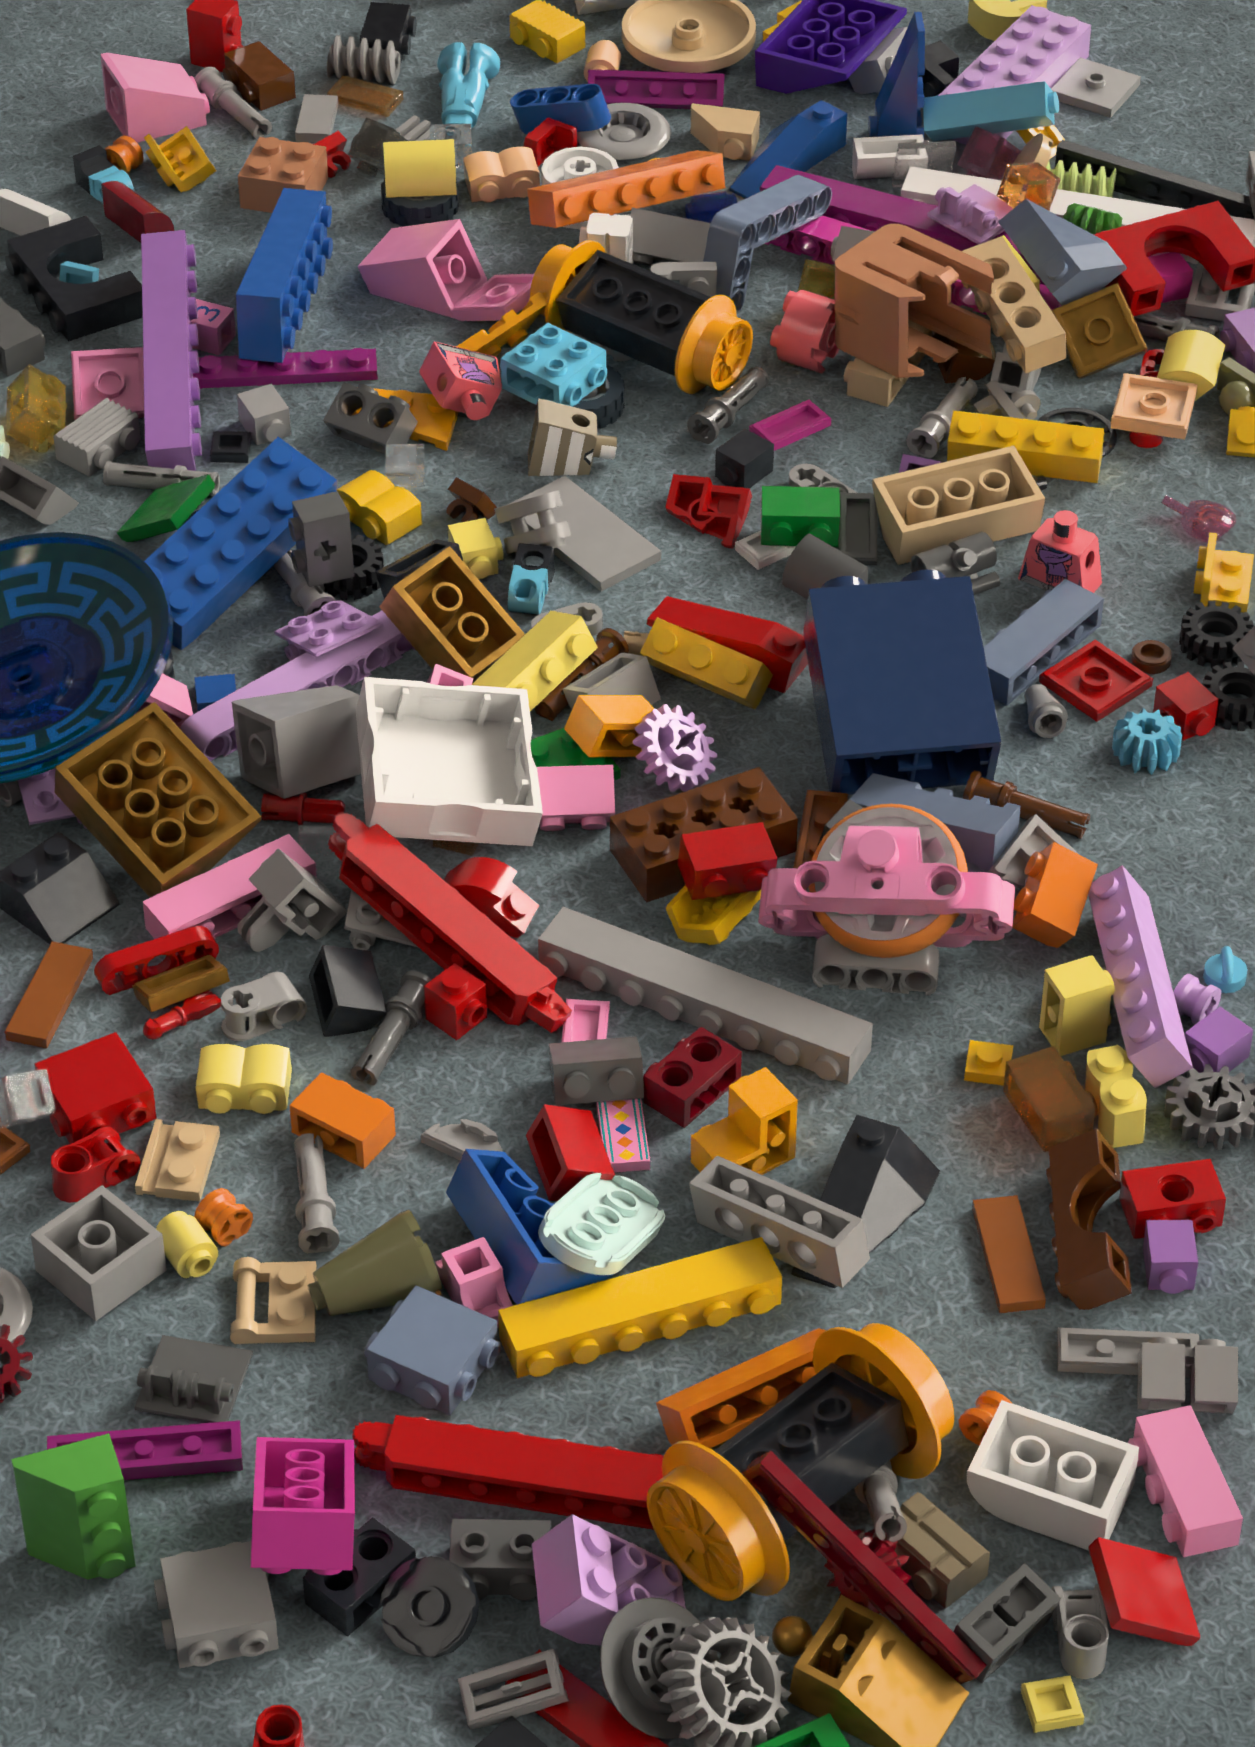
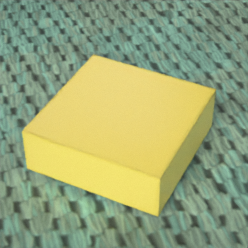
[1021,1675,1084,1733]

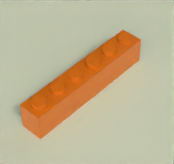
[527,150,726,228]

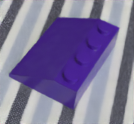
[755,0,907,94]

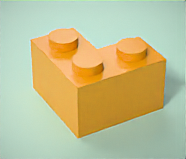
[691,1067,798,1175]

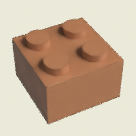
[238,137,328,213]

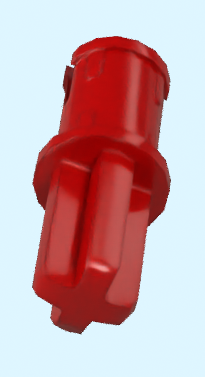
[261,793,346,826]

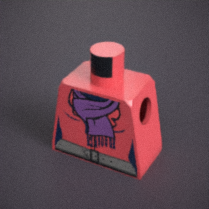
[419,341,502,420]
[1018,510,1102,593]

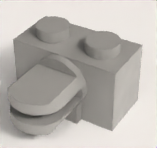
[237,848,347,952]

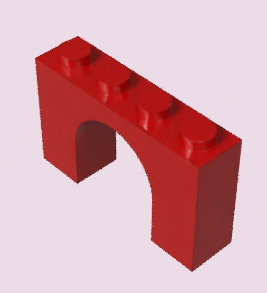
[1093,201,1255,317]

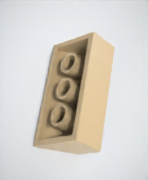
[872,446,1045,565]

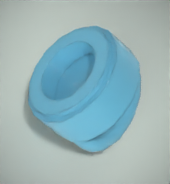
[1203,946,1248,993]

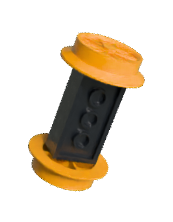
[647,1323,954,1601]

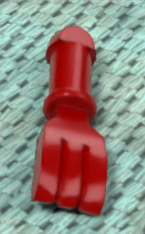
[143,990,221,1040]

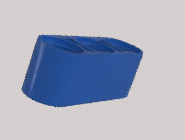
[510,84,611,134]

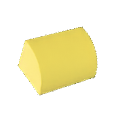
[383,139,457,198]
[1157,330,1225,401]

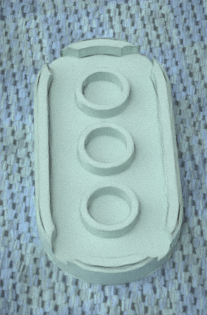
[538,1173,665,1275]

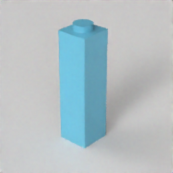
[923,81,1059,141]

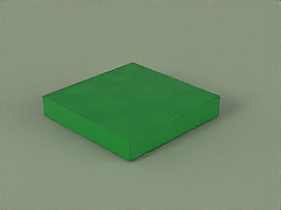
[117,474,216,542]

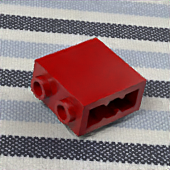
[32,1032,157,1144]

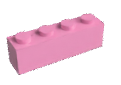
[143,834,317,956]

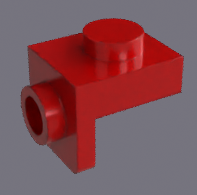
[523,118,577,167]

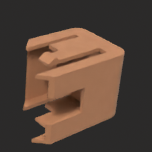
[835,224,994,378]

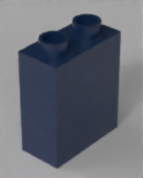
[803,570,1001,795]

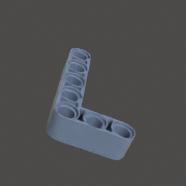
[703,175,832,311]

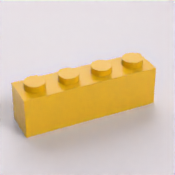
[947,410,1104,483]

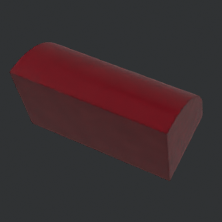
[101,181,175,243]

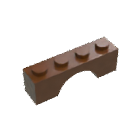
[1046,1128,1132,1310]

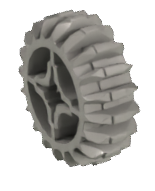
[657,1617,792,1747]

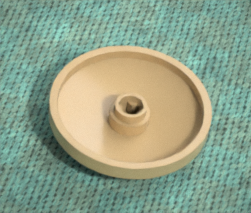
[622,0,756,73]

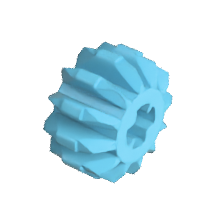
[1112,707,1182,775]

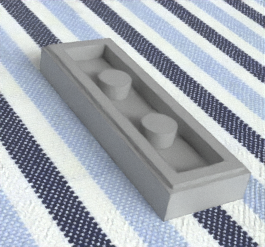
[1057,1327,1199,1378]

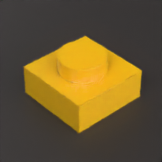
[964,1040,1014,1086]

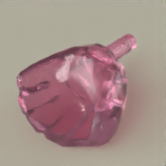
[1161,495,1236,543]

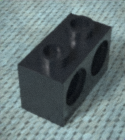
[303,1517,416,1637]

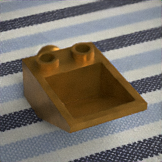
[772,1595,969,1747]

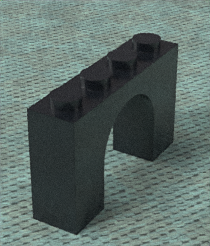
[5,216,143,342]

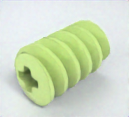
[1041,160,1116,198]

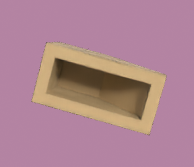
[691,103,760,160]

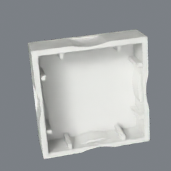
[356,677,543,846]

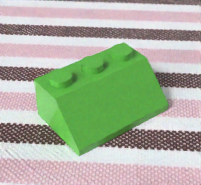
[11,1433,136,1580]

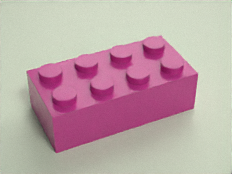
[251,1437,355,1575]

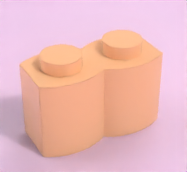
[463,147,540,202]

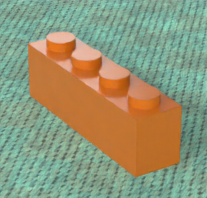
[656,1328,826,1448]

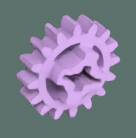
[633,704,717,792]

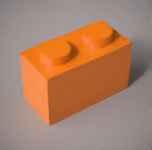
[1012,842,1098,948]
[289,1072,396,1169]

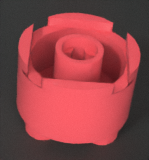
[770,290,839,373]

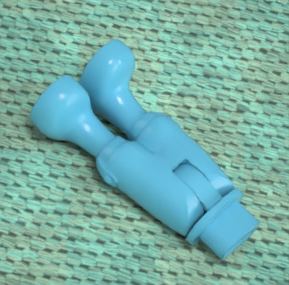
[437,42,500,134]

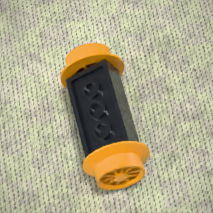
[530,240,753,394]

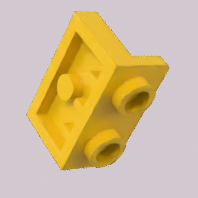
[1193,532,1254,613]

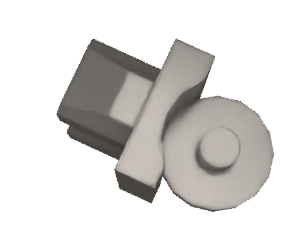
[973,379,1041,420]

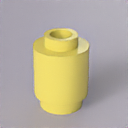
[156,1211,218,1278]

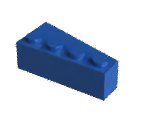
[446,1149,614,1305]

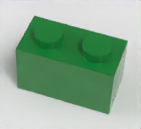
[761,486,840,547]

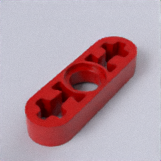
[94,926,219,995]

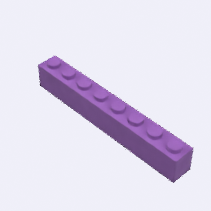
[141,230,202,471]

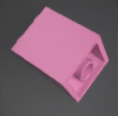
[100,53,210,143]
[358,219,487,318]

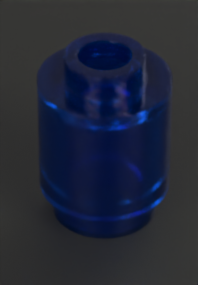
[685,191,737,223]

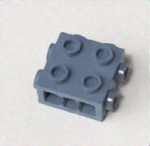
[364,1285,501,1416]

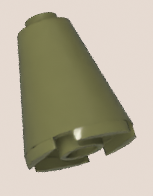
[307,1209,443,1316]

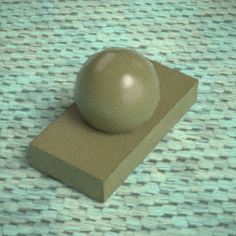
[1217,357,1255,415]

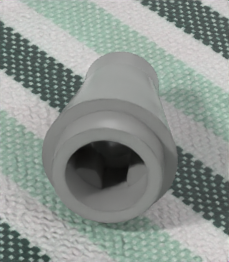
[1024,684,1068,738]

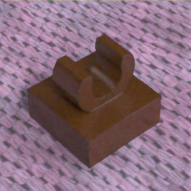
[446,477,497,522]

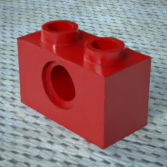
[1119,1159,1226,1239]

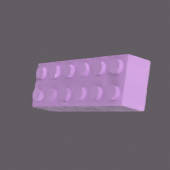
[938,5,1091,153]

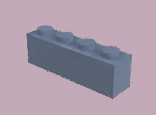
[984,579,1104,706]

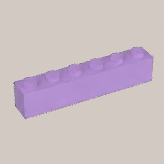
[1088,865,1193,1088]

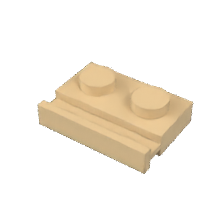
[135,1119,220,1202]

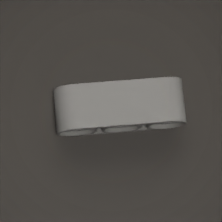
[812,934,940,995]

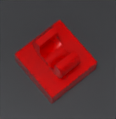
[313,130,351,178]

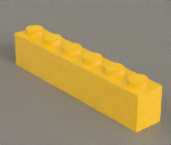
[498,1237,782,1378]

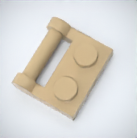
[230,1257,317,1344]

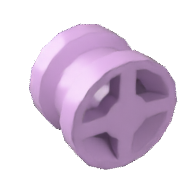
[1174,974,1221,1025]

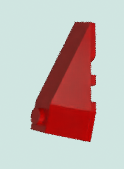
[646,596,808,693]

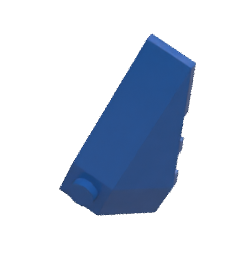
[868,12,925,138]
[729,100,847,199]

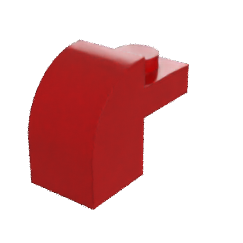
[444,857,539,938]

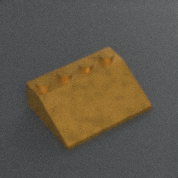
[54,702,261,898]

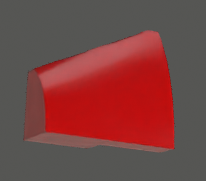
[665,474,752,549]

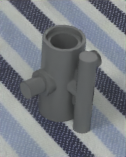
[911,532,1000,595]

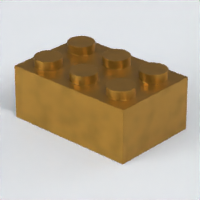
[379,546,525,683]

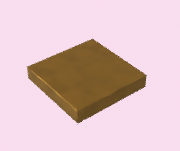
[1051,283,1148,379]

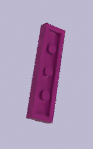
[588,69,724,109]
[47,1420,243,1480]

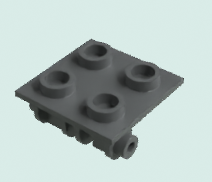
[134,1335,253,1423]

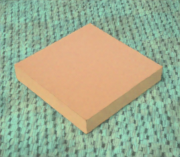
[1111,373,1198,440]

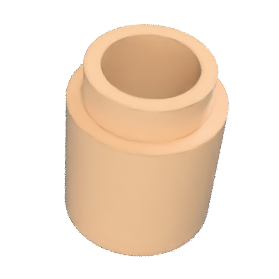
[584,40,621,82]

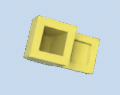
[968,0,1047,41]

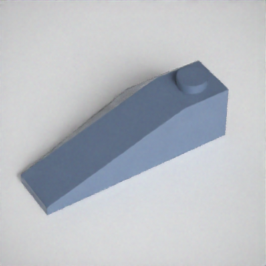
[998,199,1127,306]

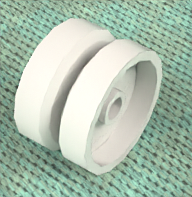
[541,147,619,229]

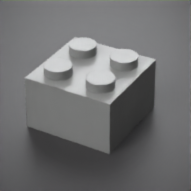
[31,1185,167,1321]

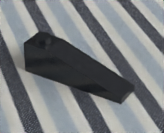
[791,1115,940,1288]

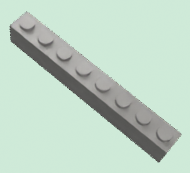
[538,907,873,1084]

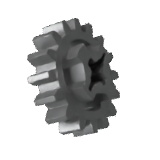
[1164,1064,1255,1150]

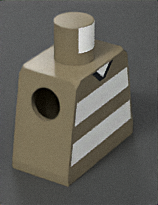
[527,399,617,476]

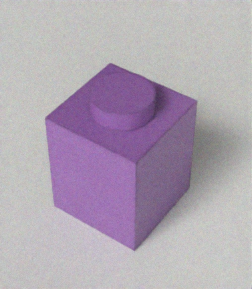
[1185,1007,1253,1073]
[1143,1220,1198,1294]

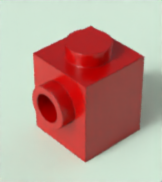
[1153,672,1218,741]
[424,963,487,1040]

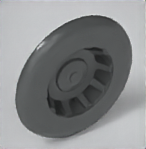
[600,1597,719,1739]

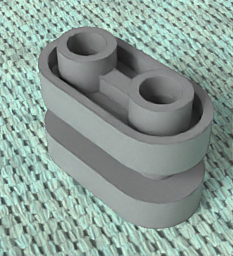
[494,490,571,555]

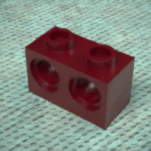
[643,1027,742,1128]

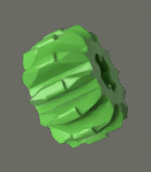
[1063,203,1123,234]

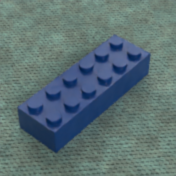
[236,188,333,363]
[140,437,338,650]

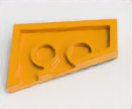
[352,388,459,451]

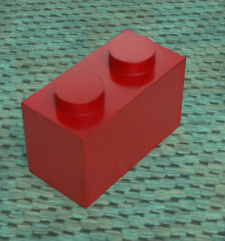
[186,0,243,72]
[678,822,778,900]

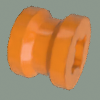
[105,135,144,174]
[194,1188,253,1246]
[959,1390,1012,1446]

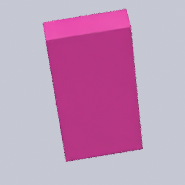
[749,400,831,451]

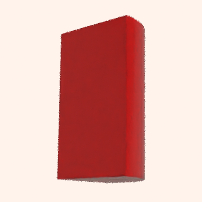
[525,1104,615,1201]

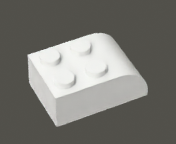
[967,1400,1139,1551]

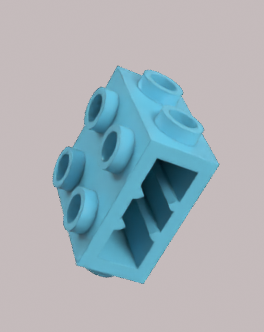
[500,323,607,406]

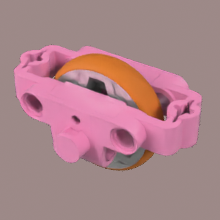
[758,804,1015,958]

